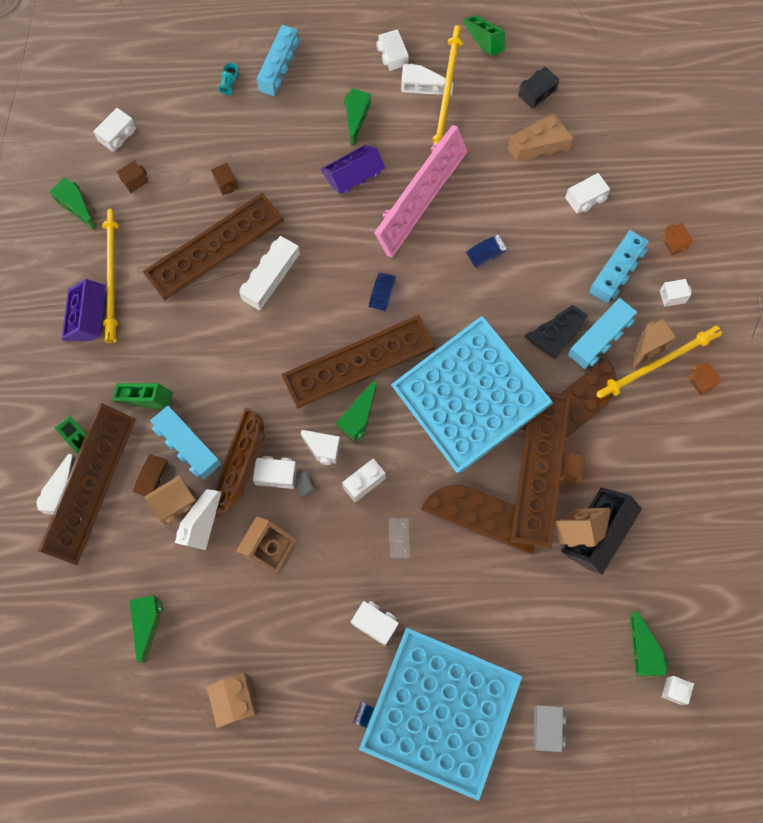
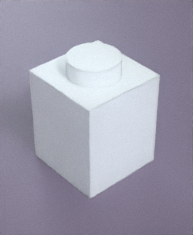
[660,279,692,307]
[661,676,694,705]

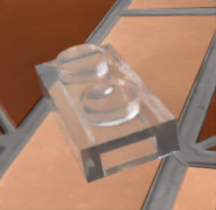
[389,518,410,559]

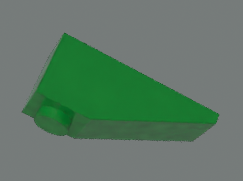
[463,15,505,56]
[344,88,371,146]
[49,177,96,230]
[336,381,377,442]
[111,383,173,410]
[54,414,87,454]
[129,595,163,664]
[629,612,668,677]

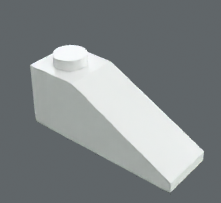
[401,64,453,95]
[37,454,76,515]
[175,489,221,550]

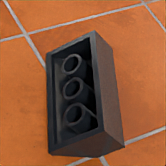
[561,487,642,575]

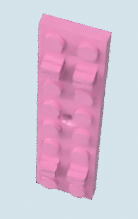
[374,125,468,257]

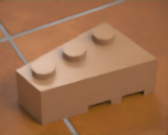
[507,113,573,162]

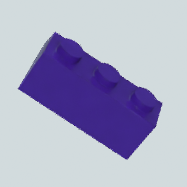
[320,145,385,194]
[61,279,106,341]

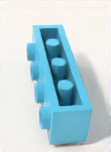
[257,25,300,96]
[589,230,649,304]
[568,298,637,369]
[150,406,221,480]

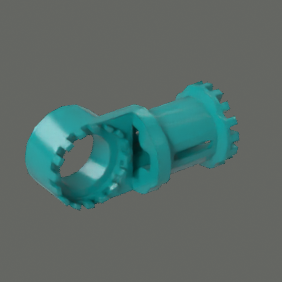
[218,62,239,96]

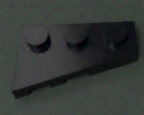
[525,305,588,359]

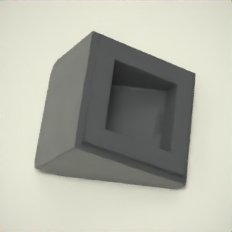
[295,471,315,498]

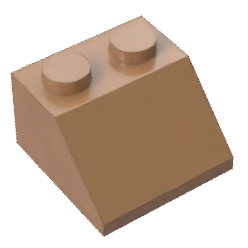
[632,319,676,368]
[144,476,197,525]
[555,508,611,547]
[236,516,296,574]
[207,673,258,728]

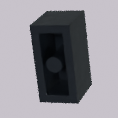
[518,66,560,109]

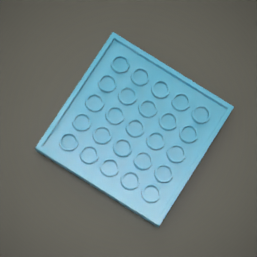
[391,316,553,475]
[359,628,522,801]

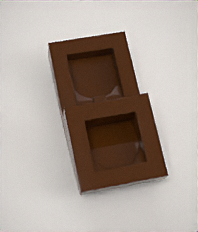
[133,454,168,496]

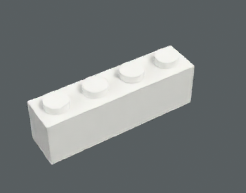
[239,236,300,310]

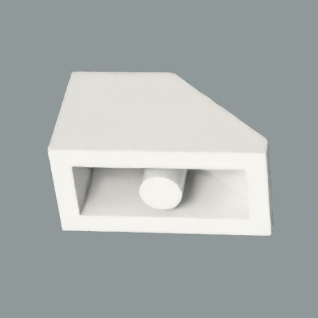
[301,430,341,465]

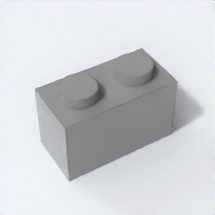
[533,705,566,752]

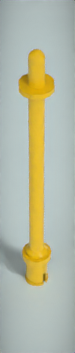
[431,25,463,154]
[102,209,119,343]
[597,326,722,398]

